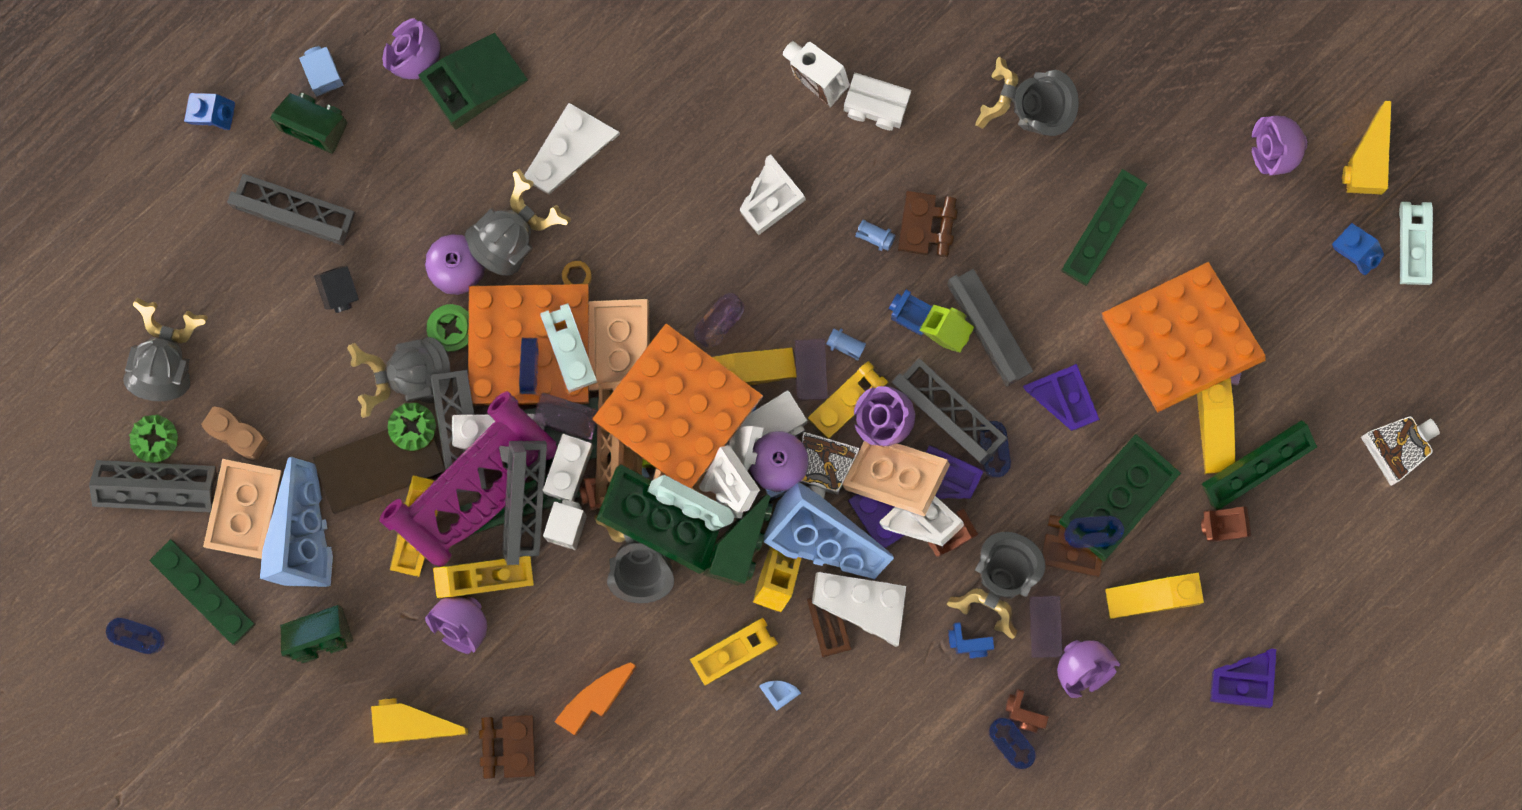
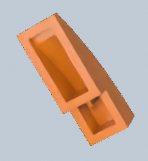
[554,662,637,736]

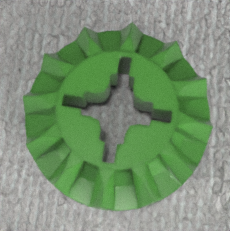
[427,304,469,352]
[388,403,436,451]
[129,415,178,463]

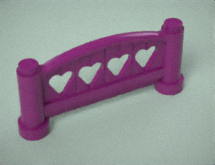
[379,391,558,567]

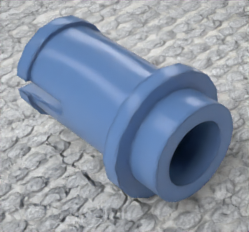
[855,219,896,251]
[826,328,866,361]

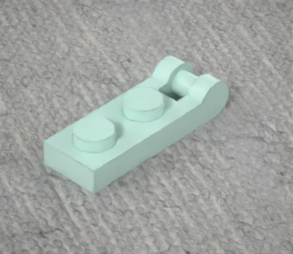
[1399,202,1433,285]
[540,303,597,393]
[647,475,734,531]

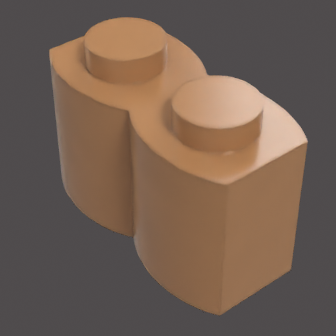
[201,407,269,460]

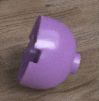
[382,19,440,79]
[1252,116,1307,175]
[425,234,485,295]
[854,386,915,446]
[749,431,809,492]
[425,596,487,654]
[1057,640,1120,698]

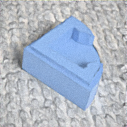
[759,681,801,711]

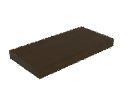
[313,417,446,514]

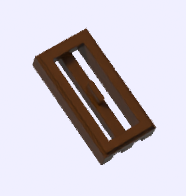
[807,597,852,658]

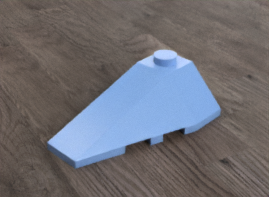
[260,457,333,587]
[763,482,894,579]

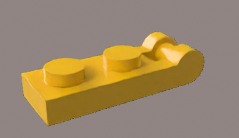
[808,361,889,439]
[690,618,778,686]

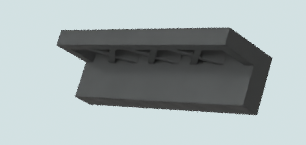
[227,174,355,246]
[947,269,1033,387]
[892,359,1008,465]
[430,370,486,493]
[502,441,547,565]
[89,460,216,512]

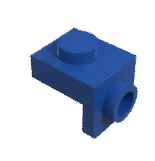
[184,93,235,130]
[1332,223,1384,275]
[889,289,932,337]
[948,622,994,658]

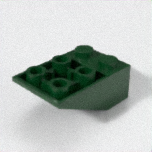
[418,33,528,130]
[703,495,773,586]
[280,605,353,664]

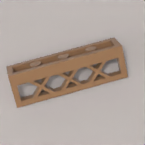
[595,381,643,504]

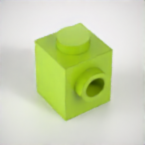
[919,305,974,353]

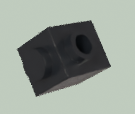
[314,266,359,313]

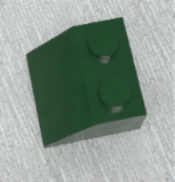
[270,93,348,154]

